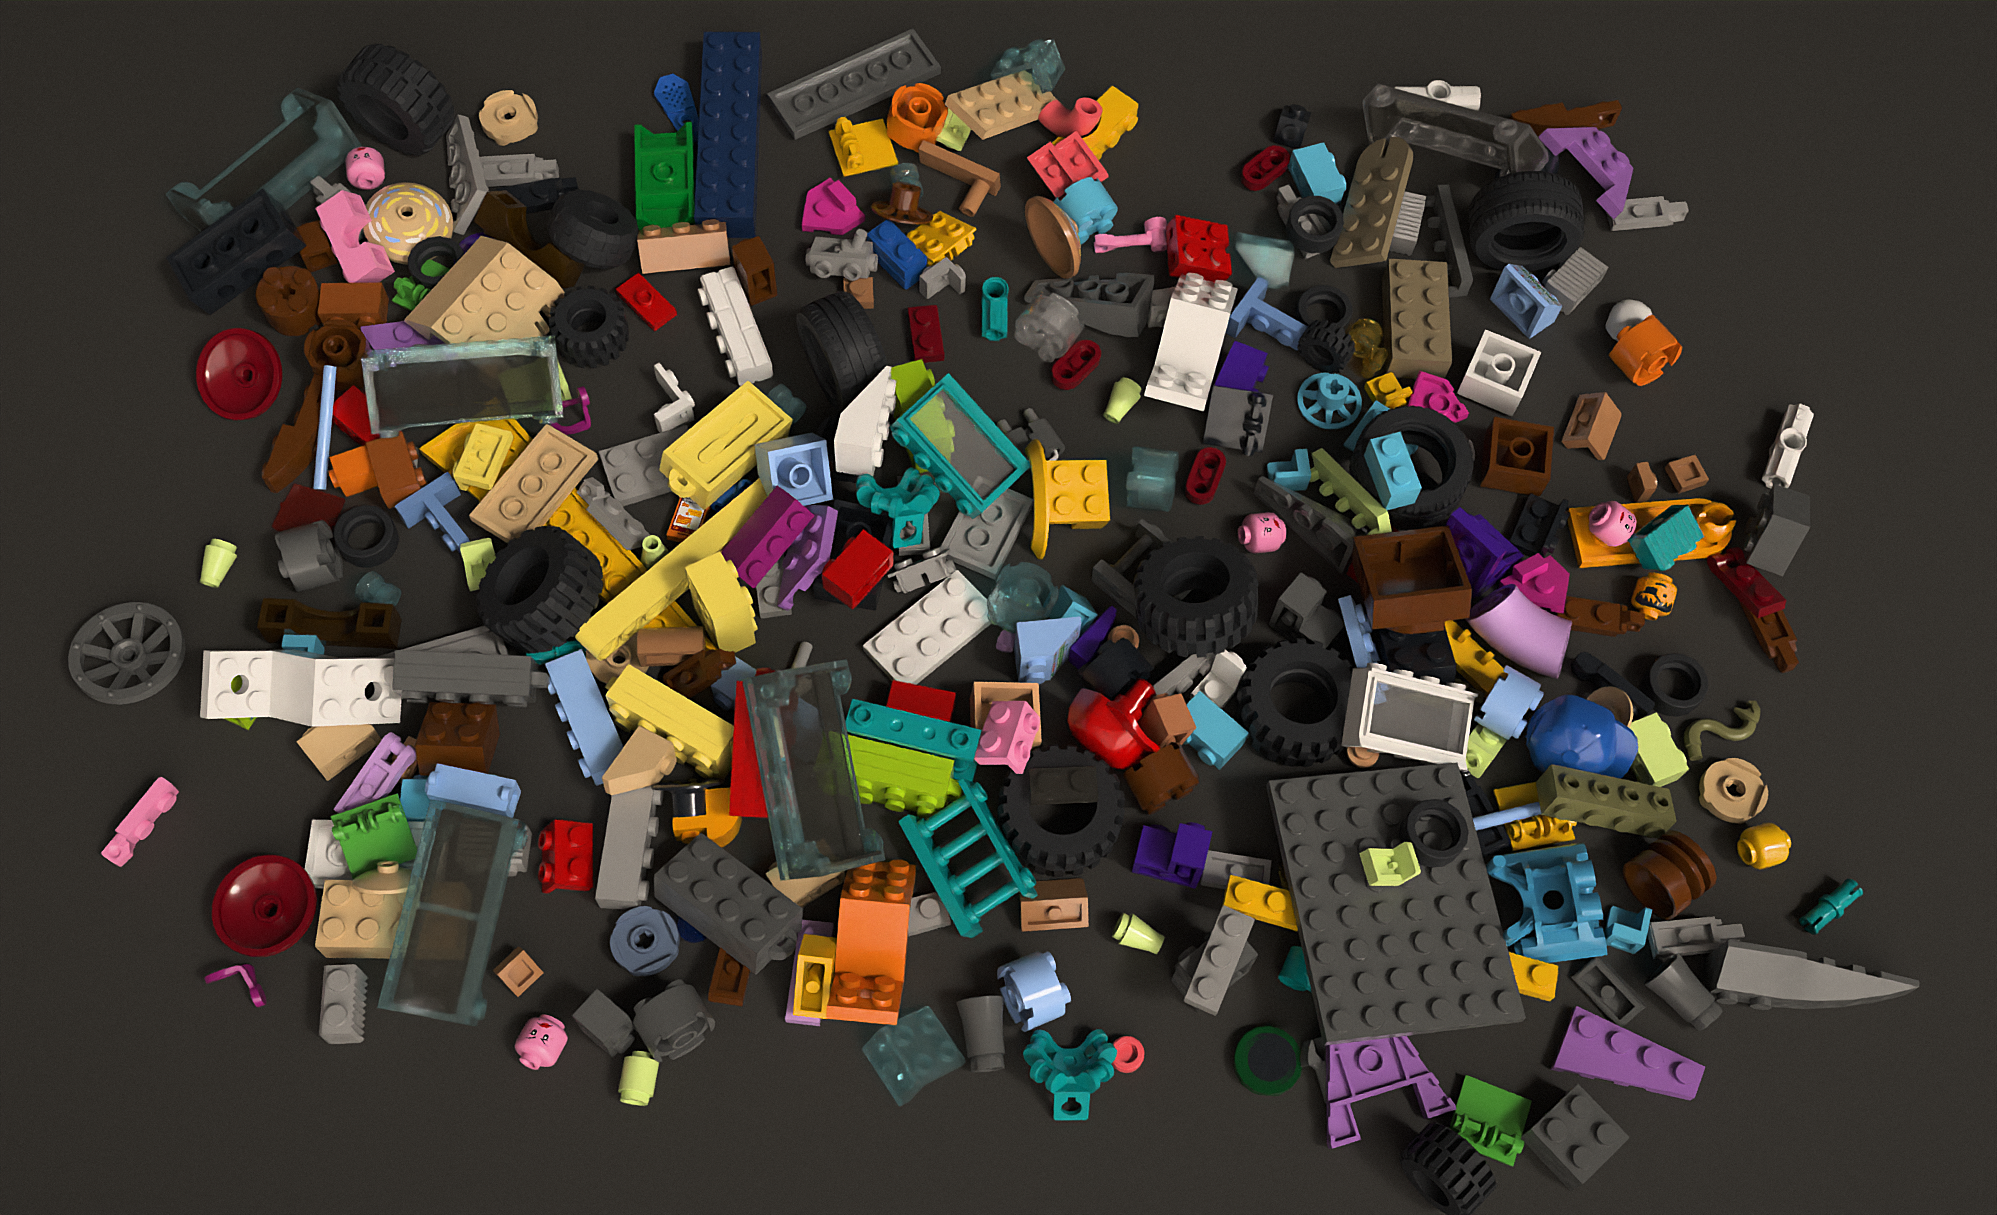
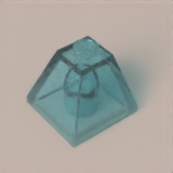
[1235,232,1295,289]

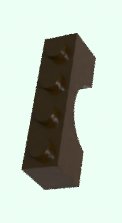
[474,190,585,288]
[257,598,402,649]

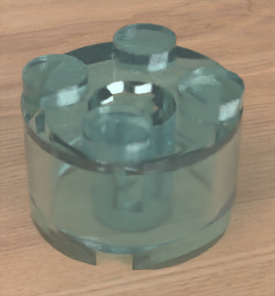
[1126,446,1179,512]
[987,562,1059,634]

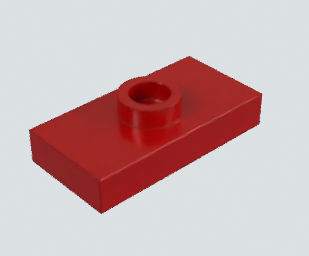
[616,272,677,332]

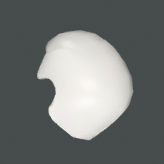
[1606,299,1652,341]

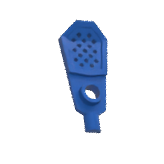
[654,73,699,146]

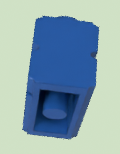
[867,220,927,289]

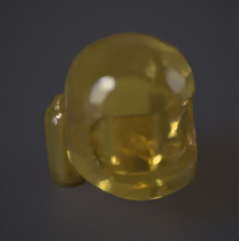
[1346,318,1388,379]

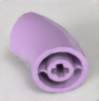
[1465,584,1572,679]

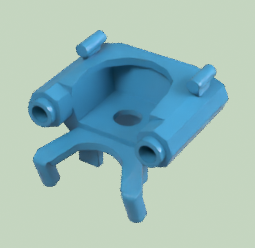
[1486,843,1607,963]

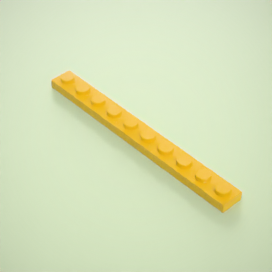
[1221,874,1559,1002]

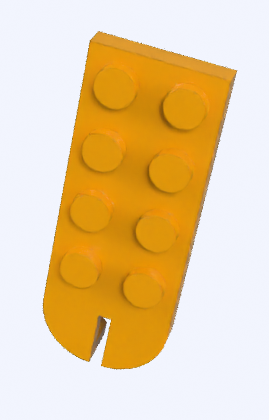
[1567,498,1736,568]

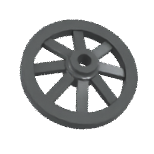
[68,602,186,705]

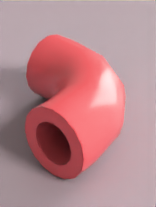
[1038,97,1102,138]

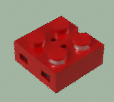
[1166,214,1232,282]

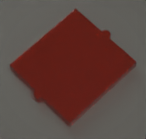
[272,483,346,532]

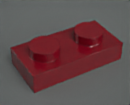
[908,305,945,363]

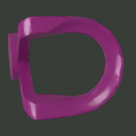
[548,386,591,435]
[204,964,267,1008]

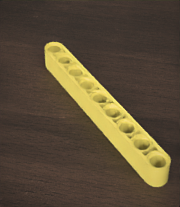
[575,478,767,661]

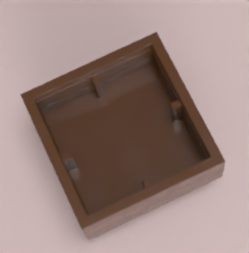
[1352,526,1472,634]

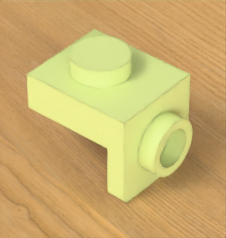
[936,108,972,151]
[460,538,496,591]
[1466,723,1507,778]
[1359,842,1421,886]

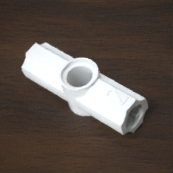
[1392,80,1481,118]
[1762,404,1814,488]

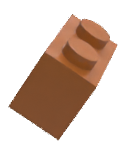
[318,282,389,329]
[366,432,427,509]

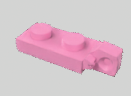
[101,777,179,867]

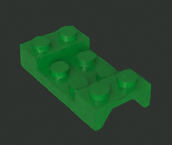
[634,122,695,230]

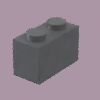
[572,989,637,1058]

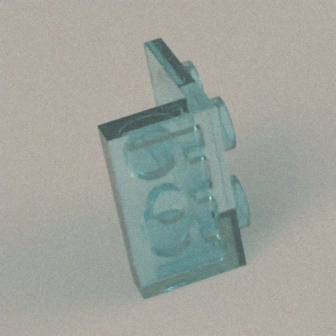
[990,39,1065,94]
[862,1006,966,1107]

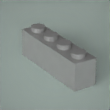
[595,785,664,910]

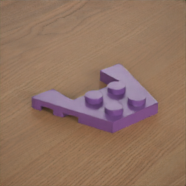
[1538,127,1633,219]
[1326,1036,1457,1149]

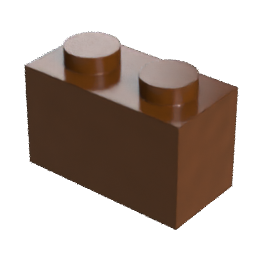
[732,236,778,306]

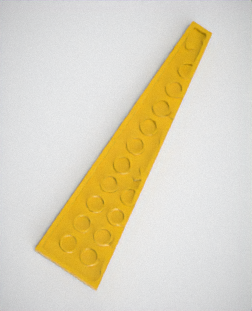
[419,397,718,651]

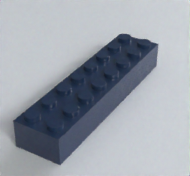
[694,32,762,238]

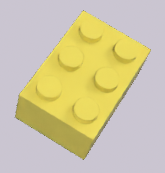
[684,551,758,653]

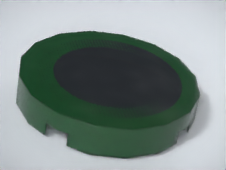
[1234,1026,1302,1097]

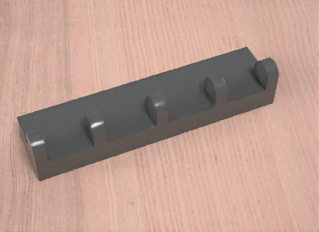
[1424,184,1473,297]

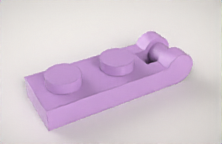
[333,732,417,813]

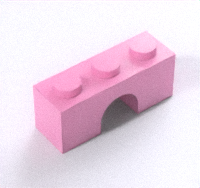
[316,190,395,283]

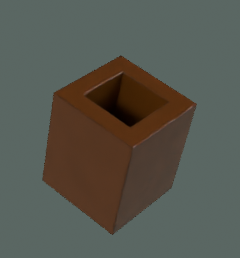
[296,220,338,272]

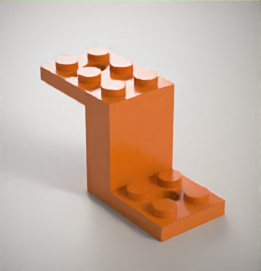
[826,856,916,1025]

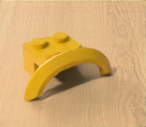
[1025,439,1110,559]

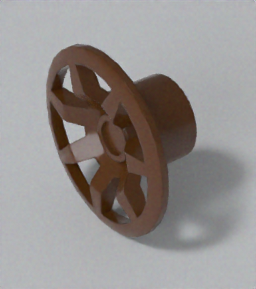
[871,182,933,225]

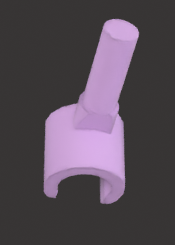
[996,629,1015,652]

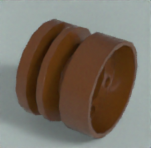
[1623,830,1717,920]

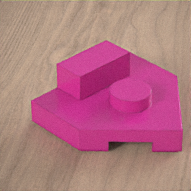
[802,177,865,235]
[1407,371,1469,423]
[1499,553,1570,613]

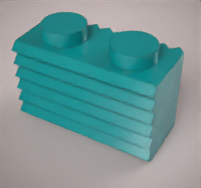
[1628,504,1704,571]

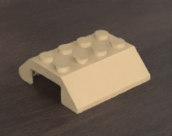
[404,236,565,391]

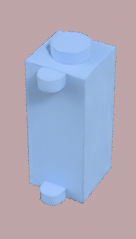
[425,763,521,822]

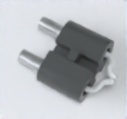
[997,408,1065,471]

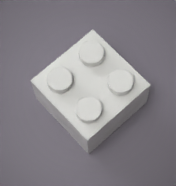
[1457,329,1541,416]

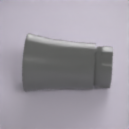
[1644,953,1723,1031]
[956,996,1005,1073]

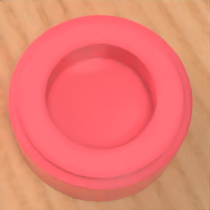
[1111,1036,1144,1073]

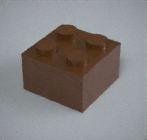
[1480,417,1554,497]
[415,702,500,776]

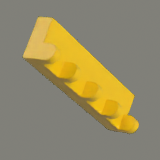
[1445,620,1530,712]

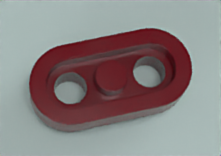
[1241,145,1290,191]
[1051,340,1101,390]
[1185,447,1226,505]

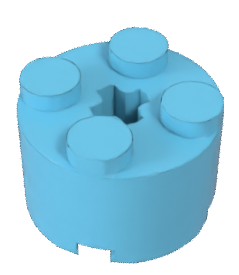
[1053,177,1118,244]

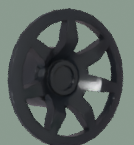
[651,778,725,817]

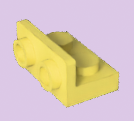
[453,423,514,491]

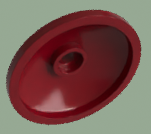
[196,328,282,420]
[212,855,317,957]

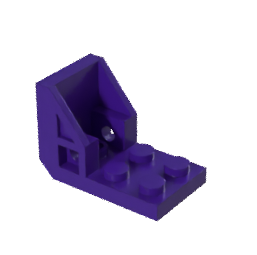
[1445,507,1524,599]

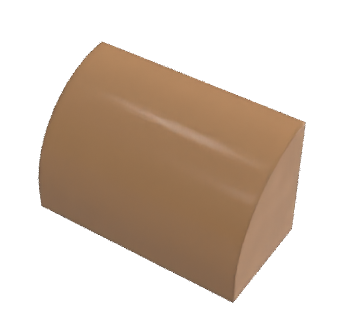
[637,626,706,667]

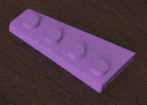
[1550,1006,1705,1100]

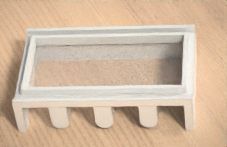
[1341,663,1478,770]

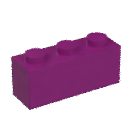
[721,485,815,588]

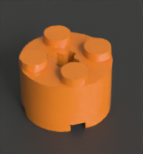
[886,83,948,153]
[1609,315,1682,386]

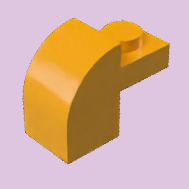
[673,787,742,848]

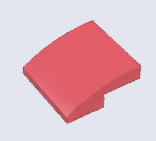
[1027,131,1109,201]

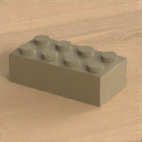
[1382,259,1452,379]

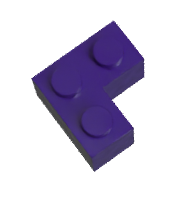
[1132,822,1213,889]

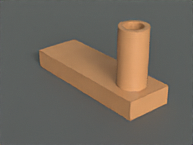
[918,140,1001,217]

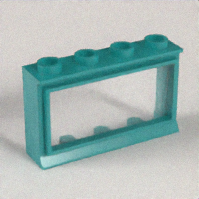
[889,373,1030,519]

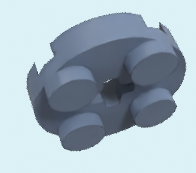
[610,906,680,976]

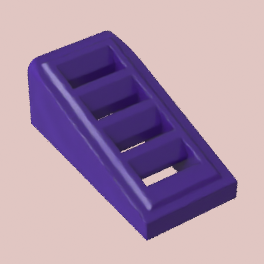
[1068,606,1117,669]

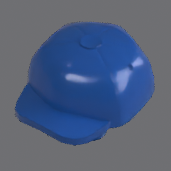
[1525,695,1638,778]

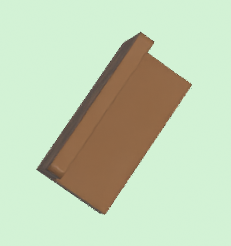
[1561,392,1621,460]
[1018,878,1089,932]

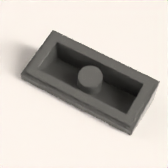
[1571,956,1647,1027]

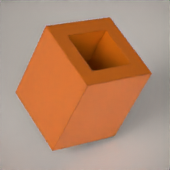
[328,445,378,497]

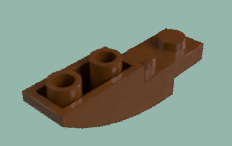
[1504,100,1622,142]
[262,374,334,493]

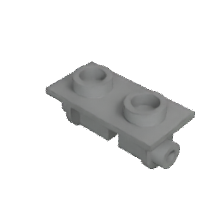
[888,547,956,593]

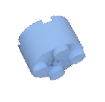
[1474,665,1544,740]
[997,951,1071,1032]

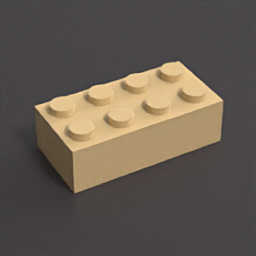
[315,880,471,960]

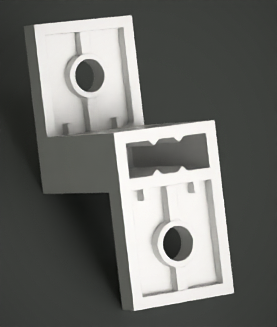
[1144,273,1238,411]
[200,649,401,727]

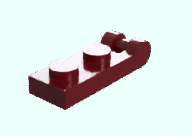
[1707,546,1786,619]

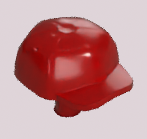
[1067,678,1160,769]

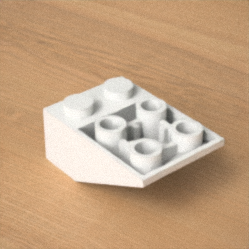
[834,366,897,476]

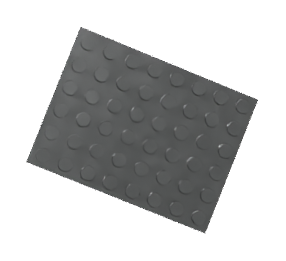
[1266,762,1526,1046]

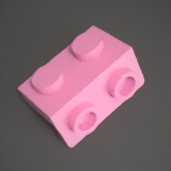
[974,701,1040,774]

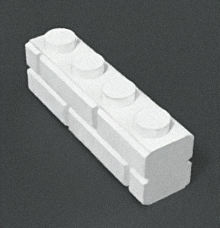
[697,267,773,386]

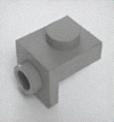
[919,257,966,299]

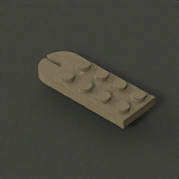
[1330,137,1413,268]

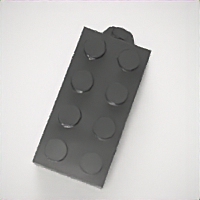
[392,650,550,708]
[654,833,803,975]

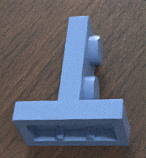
[1225,276,1308,350]
[395,472,470,556]

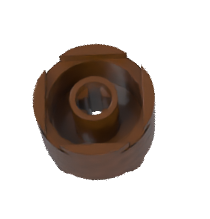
[256,266,322,336]
[304,319,375,391]
[1123,743,1200,815]

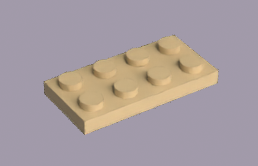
[945,69,1062,140]
[469,424,598,543]

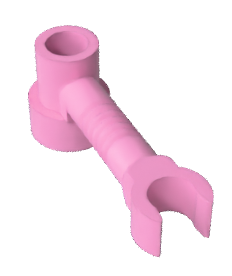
[1093,217,1167,253]

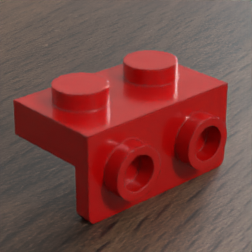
[538,819,593,893]

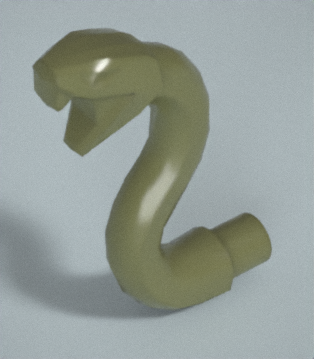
[1684,700,1760,761]

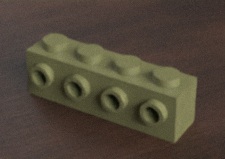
[1536,764,1677,839]

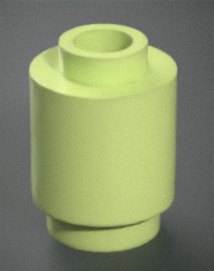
[618,1051,659,1106]

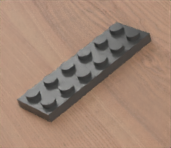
[767,28,941,140]

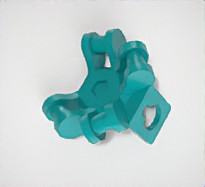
[856,467,940,548]
[1023,1029,1117,1120]

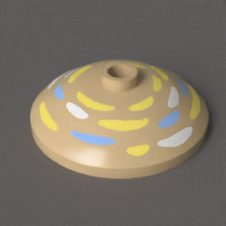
[363,182,453,265]

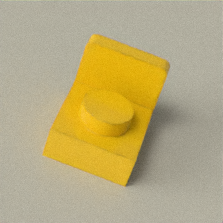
[1364,372,1412,409]

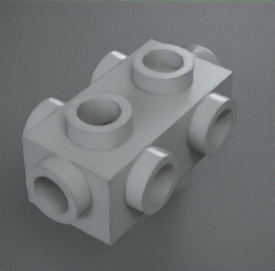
[806,229,878,281]

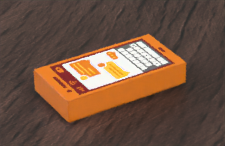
[666,497,711,543]

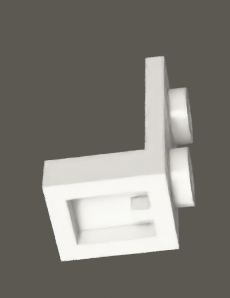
[654,363,695,433]
[1190,650,1246,709]

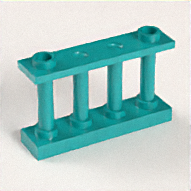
[843,699,982,782]
[898,778,1038,938]

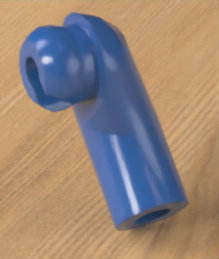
[711,479,753,513]

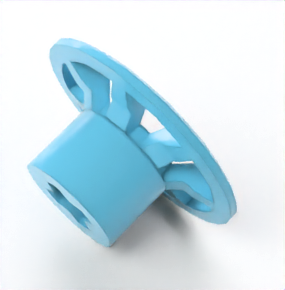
[1297,372,1362,429]

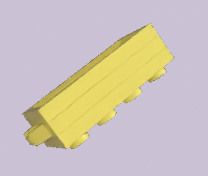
[659,381,793,510]
[605,664,734,780]

